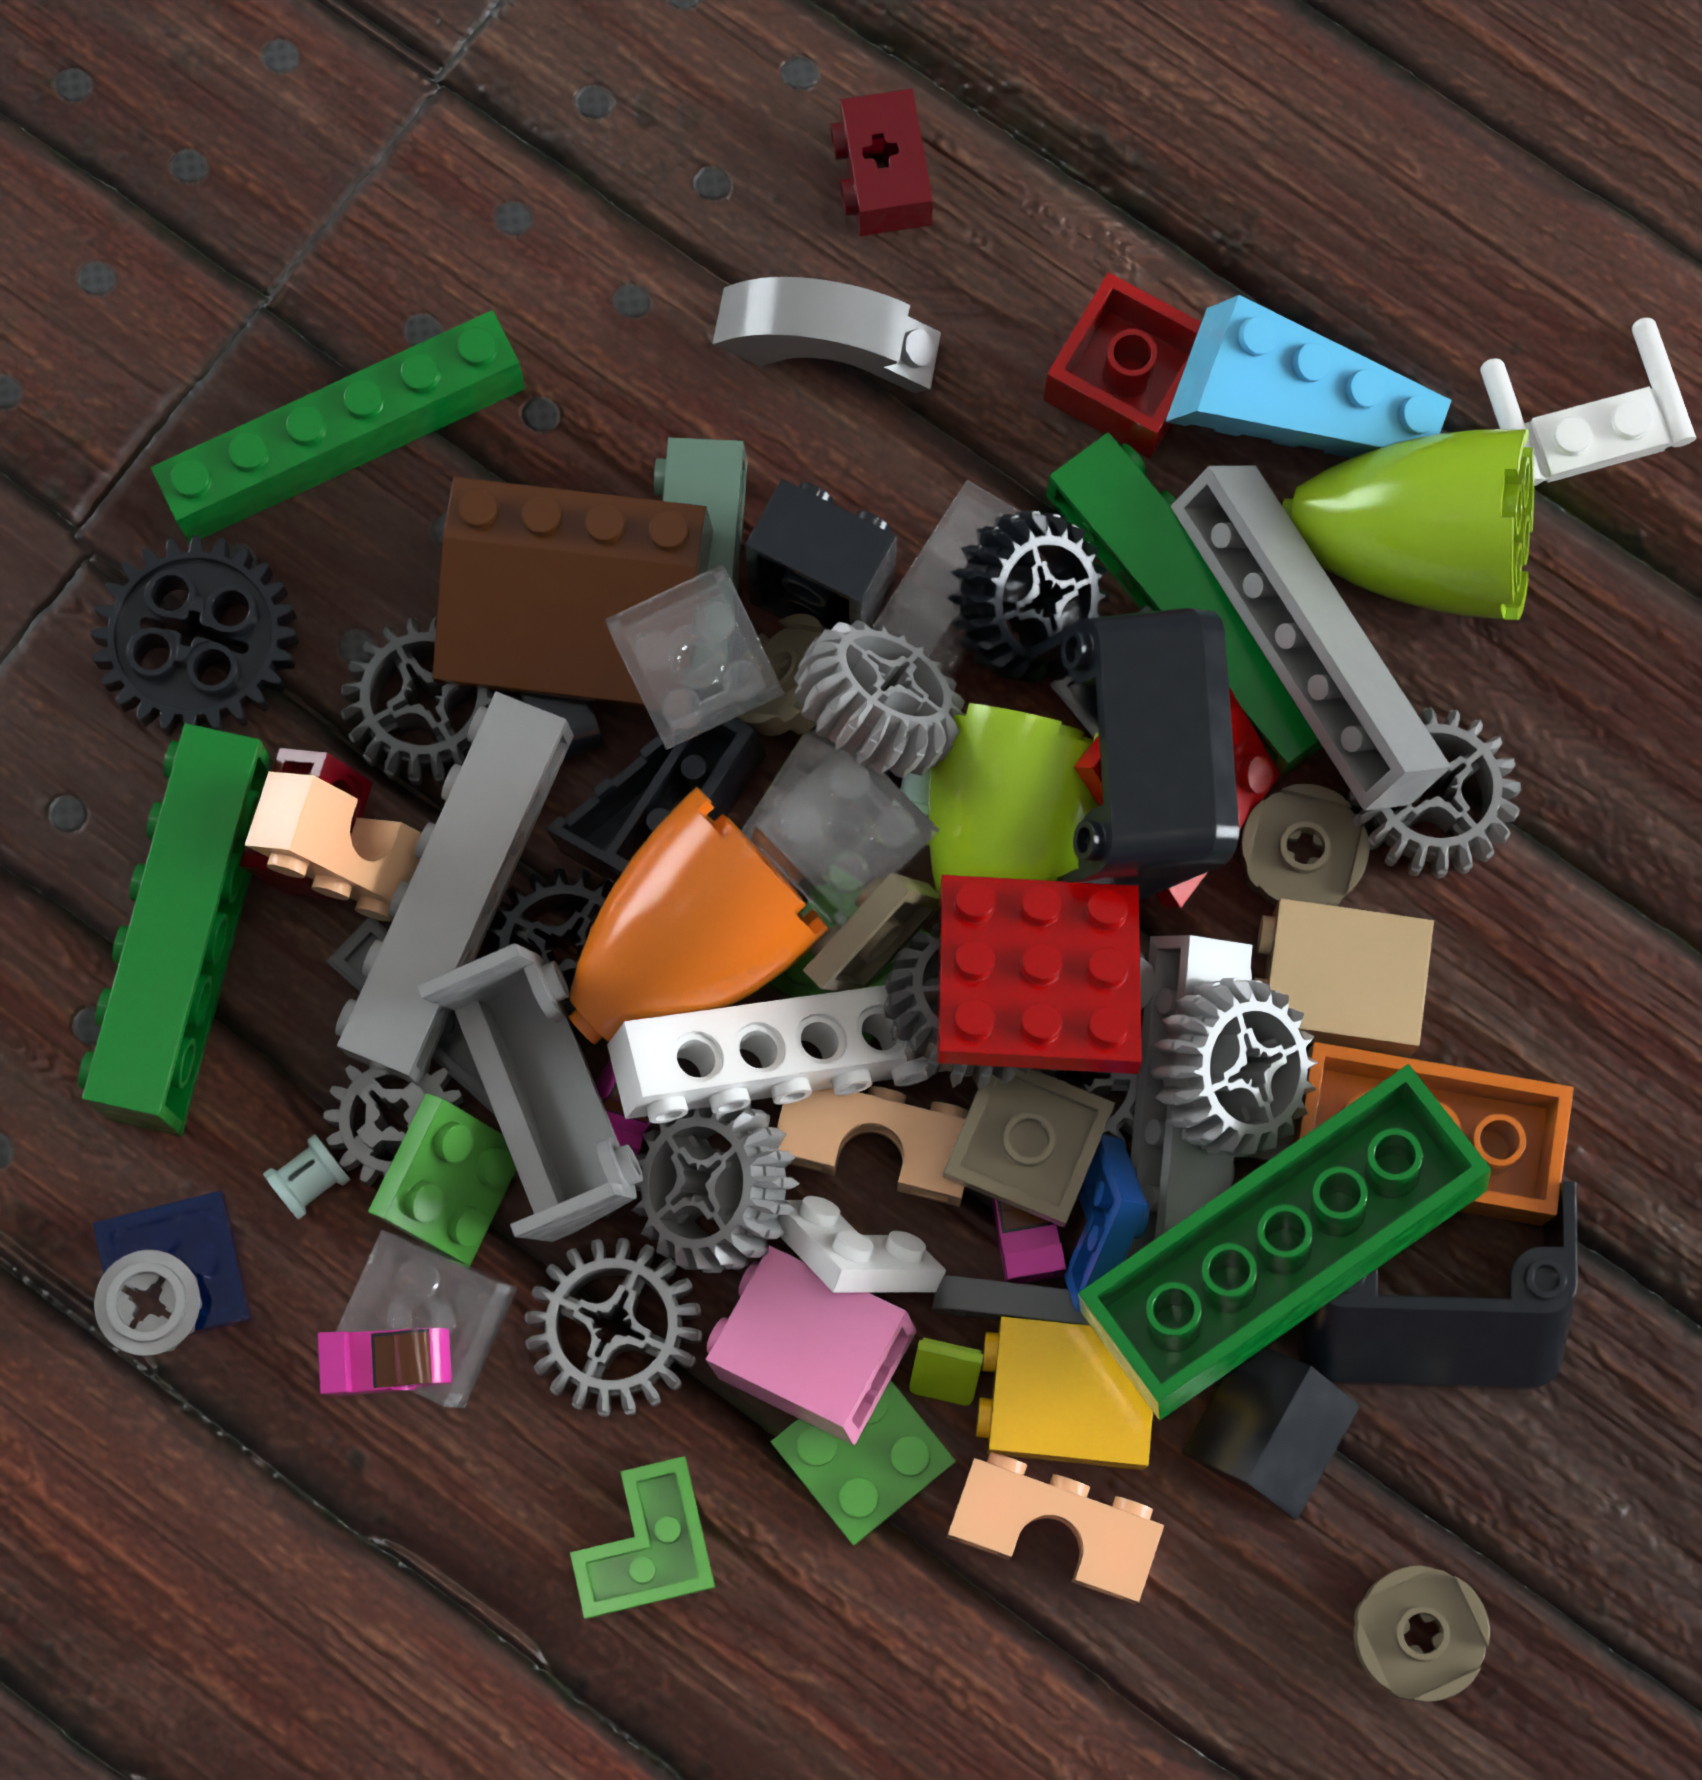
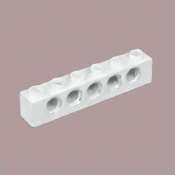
[607,978,970,1123]

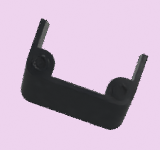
[1030,608,1239,901]
[1298,1181,1578,1390]

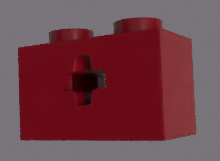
[830,88,933,236]

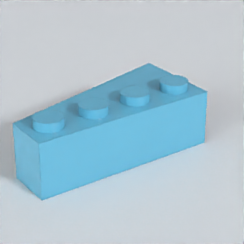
[1165,295,1452,458]

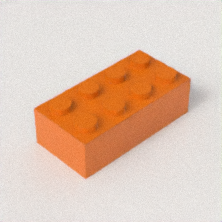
[1292,1042,1574,1226]

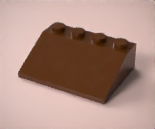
[432,477,713,712]

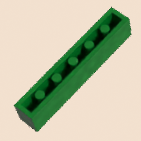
[150,310,525,545]
[1046,432,1323,780]

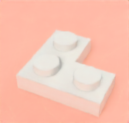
[778,1196,946,1293]

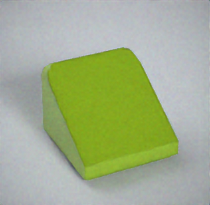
[909,1337,984,1406]

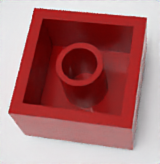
[1043,272,1202,459]

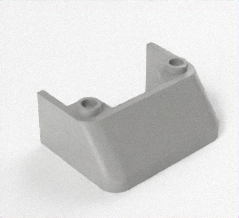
[417,943,643,1242]

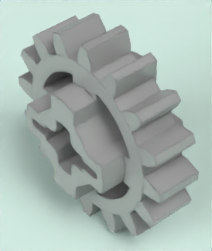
[323,1060,464,1187]

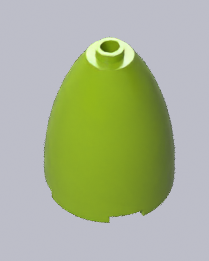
[1282,429,1534,620]
[928,703,1099,894]

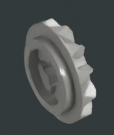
[94,1250,203,1357]

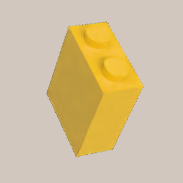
[976,1316,1153,1470]

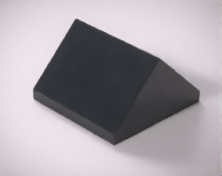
[1181,1347,1360,1521]

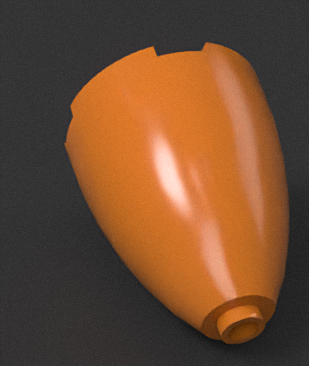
[568,787,831,1045]

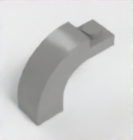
[712,277,941,393]

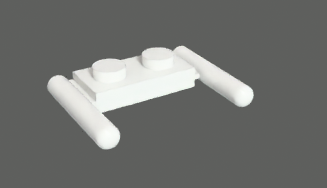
[1480,318,1696,486]

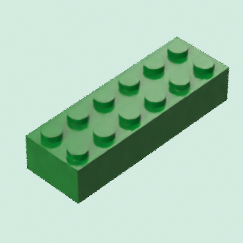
[78,723,274,1137]
[1078,1064,1492,1421]

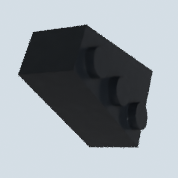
[545,700,767,883]

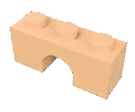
[245,772,421,922]
[777,1086,969,1207]
[947,1452,1164,1604]

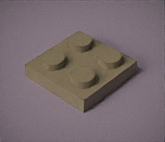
[803,873,939,991]
[943,1069,1115,1228]

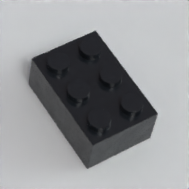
[745,479,897,630]

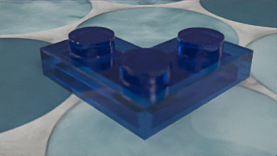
[93,1191,252,1336]

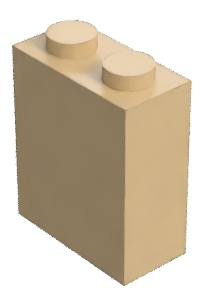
[1254,898,1434,1058]

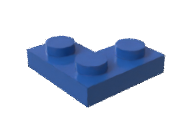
[1064,1134,1150,1312]

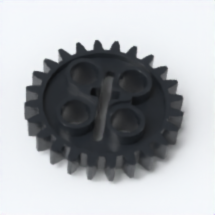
[90,535,299,736]

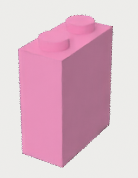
[705,1245,917,1446]

